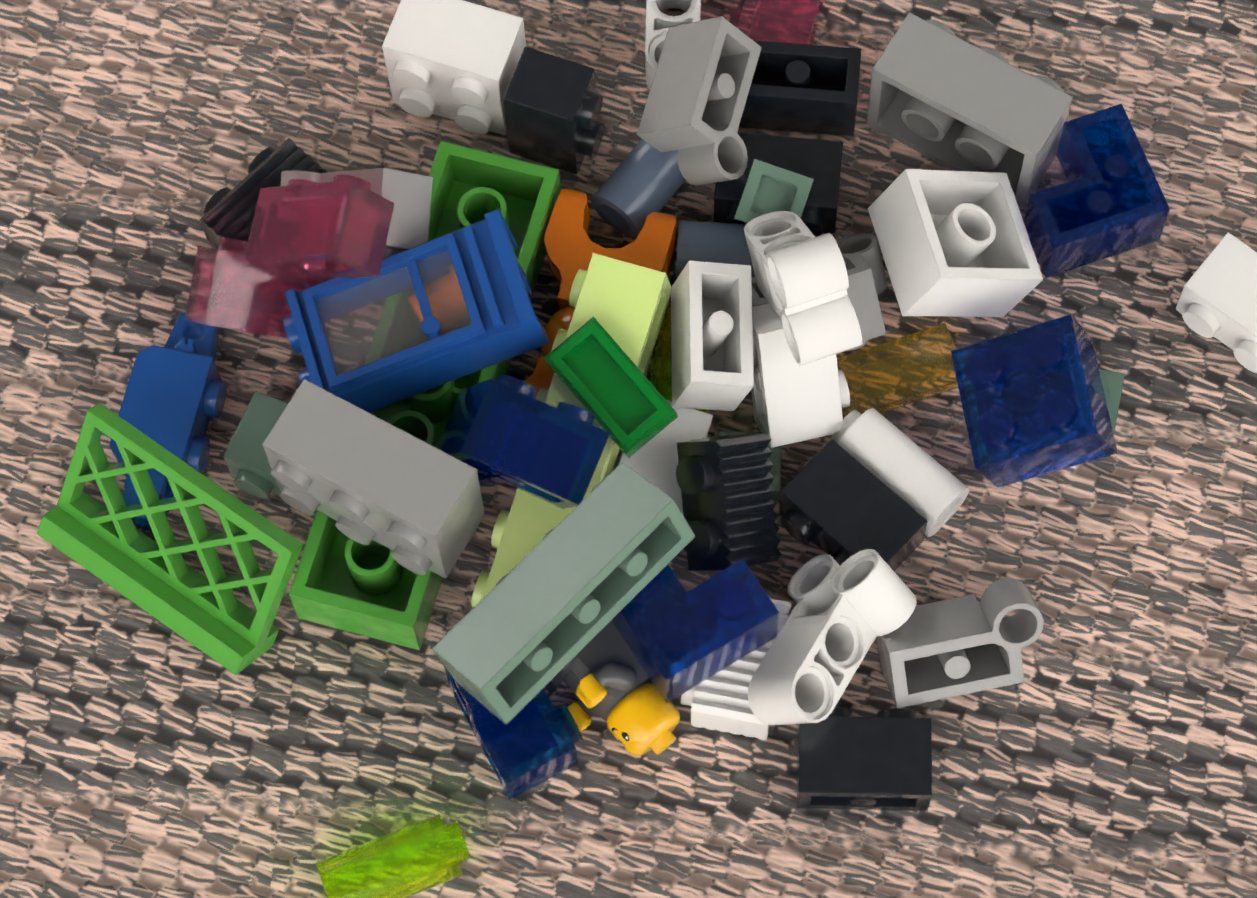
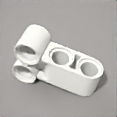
[744,211,862,366]
[748,549,917,725]

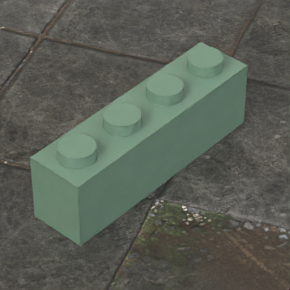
[432,462,695,725]

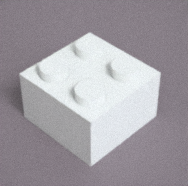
[382,0,526,135]
[868,169,1043,317]

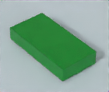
[544,316,678,459]

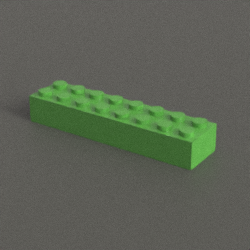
[289,141,561,651]

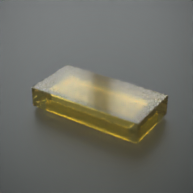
[837,323,968,416]

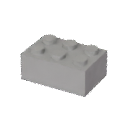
[866,12,1073,208]
[262,379,485,579]

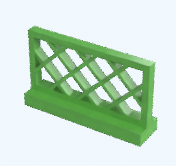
[37,403,303,675]

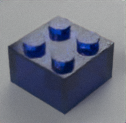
[951,314,1118,487]

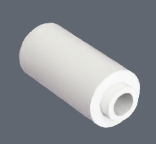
[831,408,970,537]

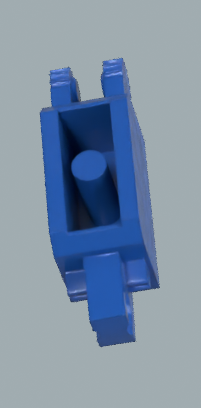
[109,313,227,532]

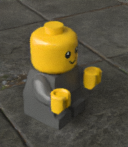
[552,619,680,756]

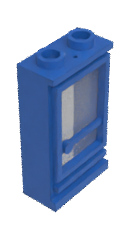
[283,209,550,413]

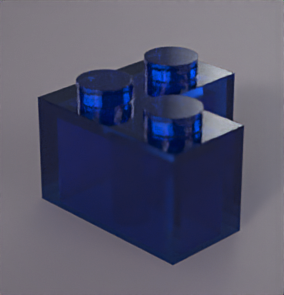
[1024,103,1170,278]
[437,375,610,509]
[612,559,779,704]
[444,666,582,800]

